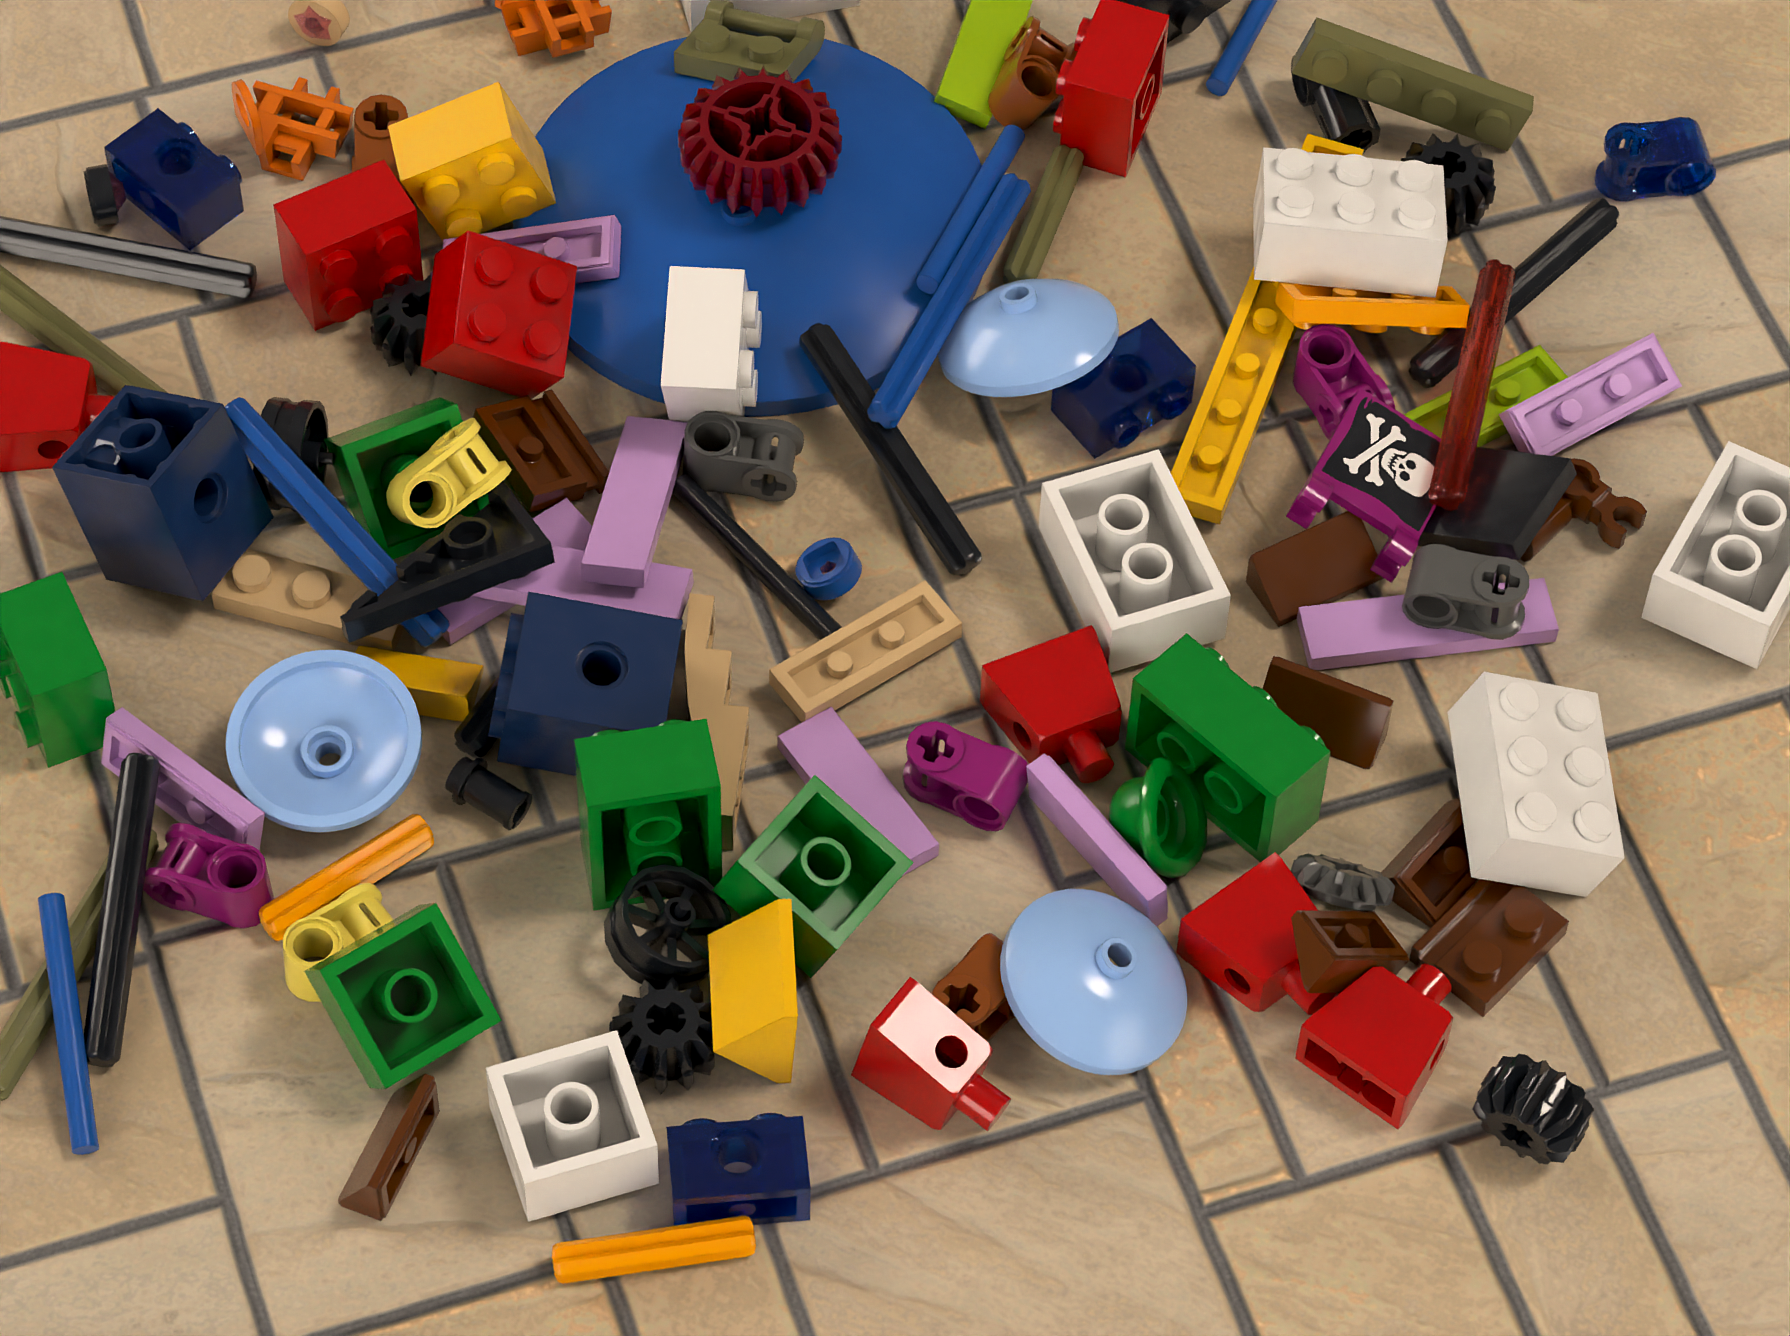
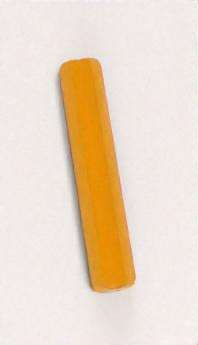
[258,814,434,941]
[551,1215,756,1284]

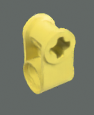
[386,418,512,528]
[283,883,394,1002]

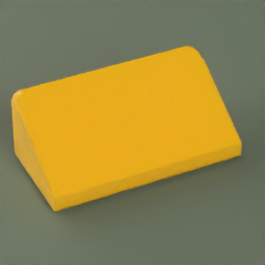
[355,646,484,722]

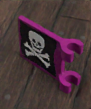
[1286,388,1464,583]

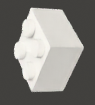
[661,266,762,422]
[486,1030,659,1222]

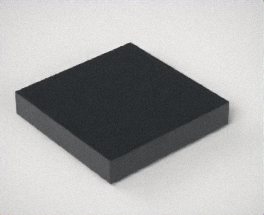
[1418,445,1577,560]

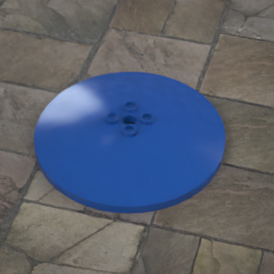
[513,37,983,417]

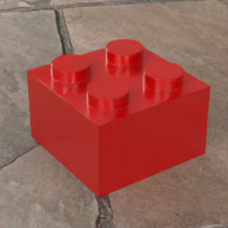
[1053,0,1169,178]
[273,159,424,331]
[421,230,577,399]

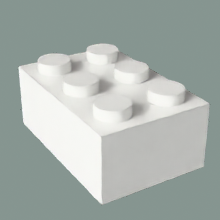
[1253,147,1448,298]
[1641,441,1790,669]
[1038,449,1231,673]
[1447,671,1625,897]

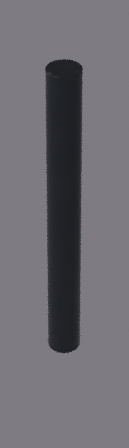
[672,474,842,640]

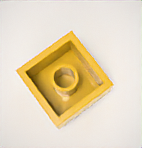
[388,82,556,241]

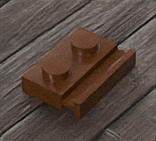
[473,389,609,513]
[1409,879,1569,1017]

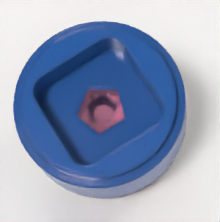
[795,537,862,601]

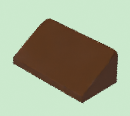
[1246,511,1384,627]
[1262,656,1394,769]
[1381,797,1478,928]
[1291,910,1410,993]
[338,1074,440,1221]

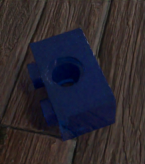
[104,108,244,251]
[1051,318,1196,459]
[666,1113,811,1226]

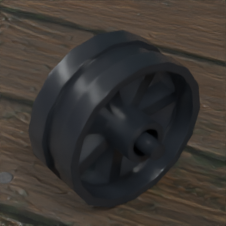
[253,397,336,512]
[604,864,732,991]

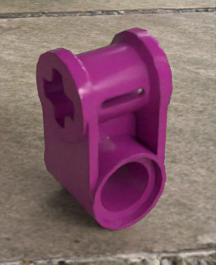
[1293,324,1396,440]
[902,721,1028,832]
[143,823,274,928]

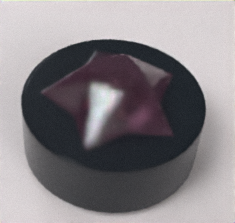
[83,164,126,227]

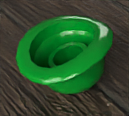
[1109,756,1207,878]

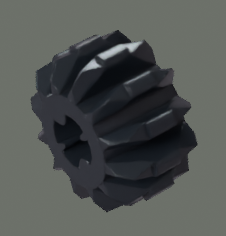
[1401,133,1496,235]
[370,271,437,376]
[609,976,716,1094]
[1472,1053,1594,1165]

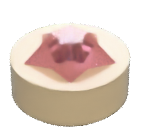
[288,0,350,46]

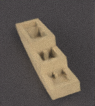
[684,593,749,850]

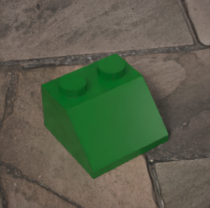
[324,397,489,559]

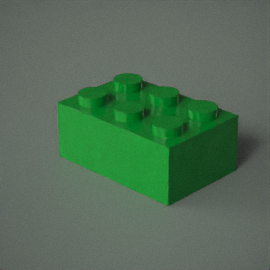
[1125,633,1331,862]
[574,719,722,911]

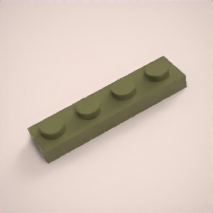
[1292,17,1534,151]

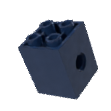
[52,385,274,601]
[488,591,683,776]

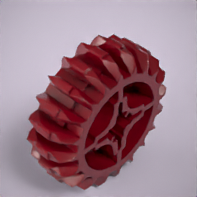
[678,66,842,218]

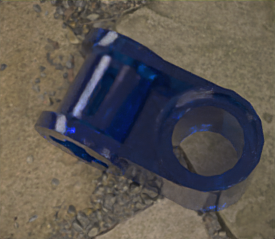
[1594,117,1716,202]

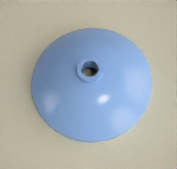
[938,279,1119,397]
[226,650,422,832]
[1000,889,1187,1075]

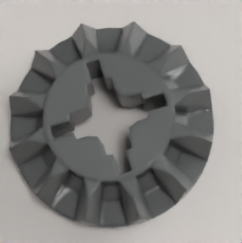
[1290,853,1395,911]

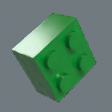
[0,572,115,768]
[713,775,914,978]
[304,903,502,1089]

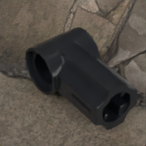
[1291,55,1381,154]

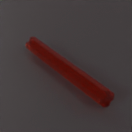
[1428,259,1515,511]

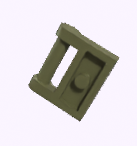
[673,0,825,83]

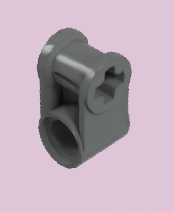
[683,411,805,502]
[1402,544,1529,640]

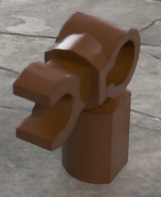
[1520,458,1647,562]

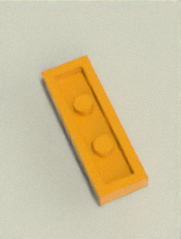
[1275,282,1470,335]

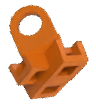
[495,0,612,58]
[231,77,354,181]

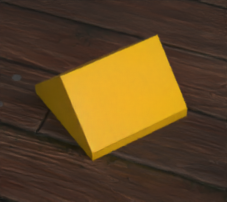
[708,899,798,1083]

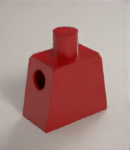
[0,342,115,472]
[980,625,1122,783]
[1176,852,1336,1016]
[1295,964,1453,1130]
[851,977,1011,1131]

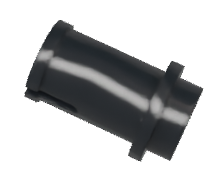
[445,756,532,830]

